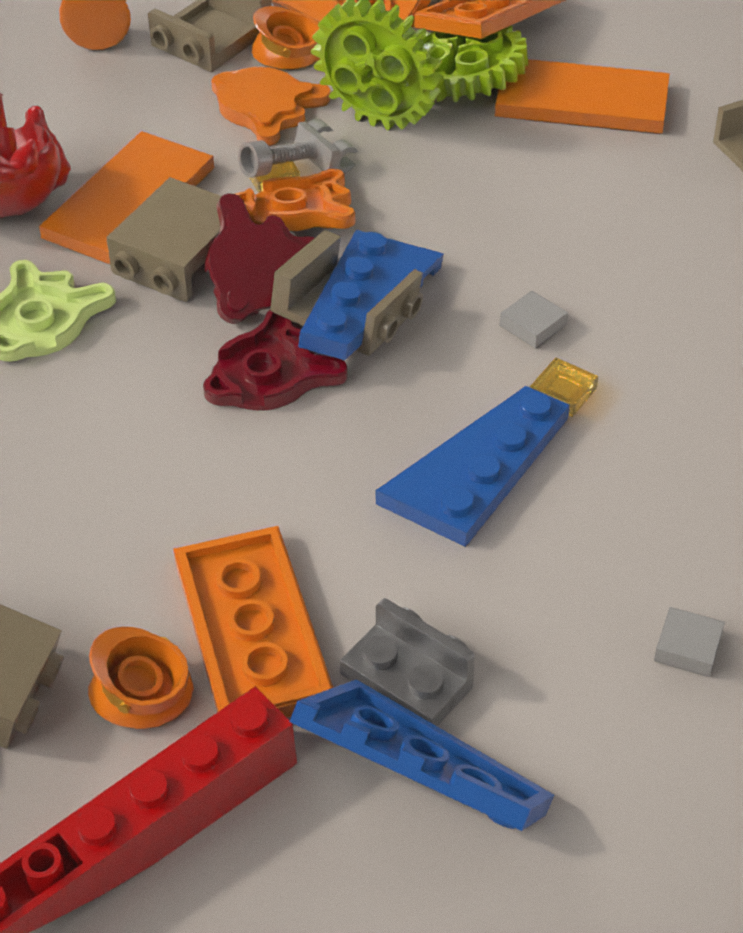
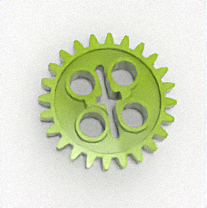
[311,0,444,130]
[422,25,529,102]

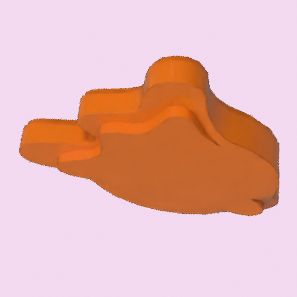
[211,67,331,146]
[234,169,356,231]

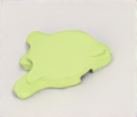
[0,260,116,362]

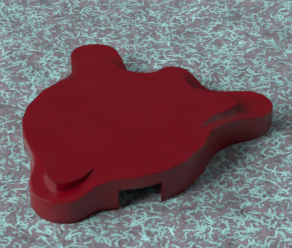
[205,193,315,324]
[203,309,348,411]

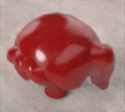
[0,93,71,218]

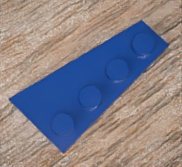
[298,230,444,360]
[375,386,570,547]
[290,679,555,831]

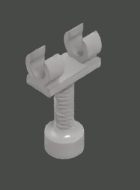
[238,119,358,178]

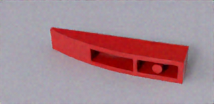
[0,686,297,933]

